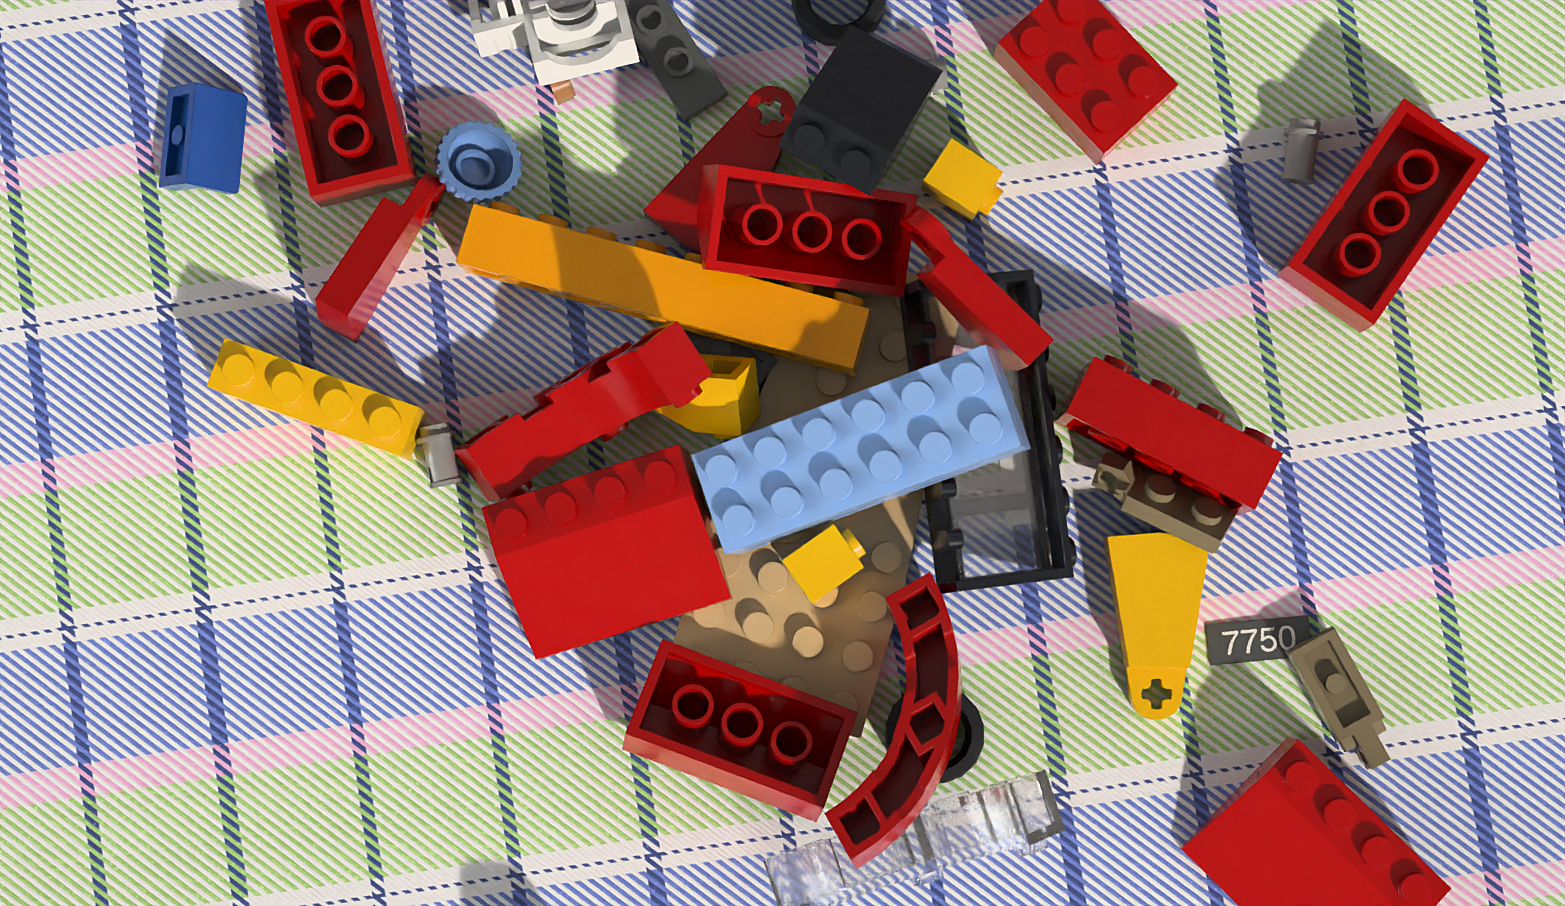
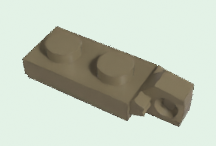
[1091,452,1237,554]
[1285,626,1391,770]

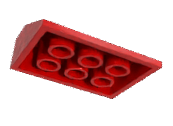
[481,444,733,660]
[1180,738,1452,906]

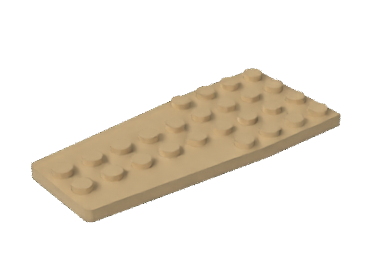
[673,272,958,739]

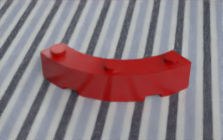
[453,321,713,501]
[824,572,962,869]

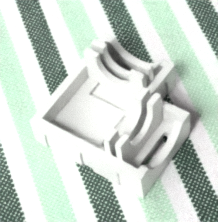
[467,0,640,86]

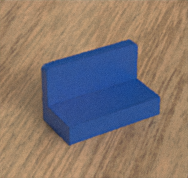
[159,82,248,195]

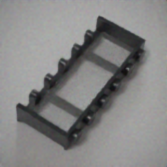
[899,269,1077,594]

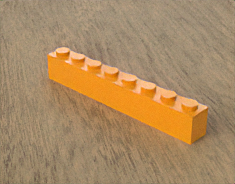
[456,201,872,377]

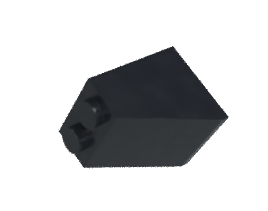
[778,22,943,196]

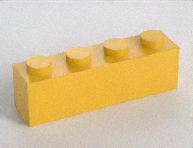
[207,338,428,461]

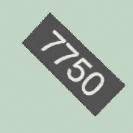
[1206,615,1310,666]

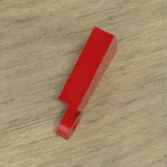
[643,86,796,255]
[315,172,446,343]
[900,205,1054,371]

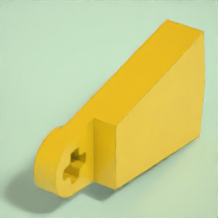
[1103,532,1209,720]

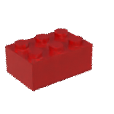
[993,0,1179,166]

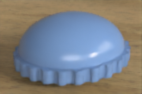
[434,120,523,205]

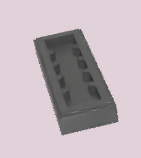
[624,0,728,123]

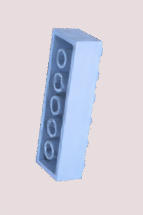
[691,344,1031,554]

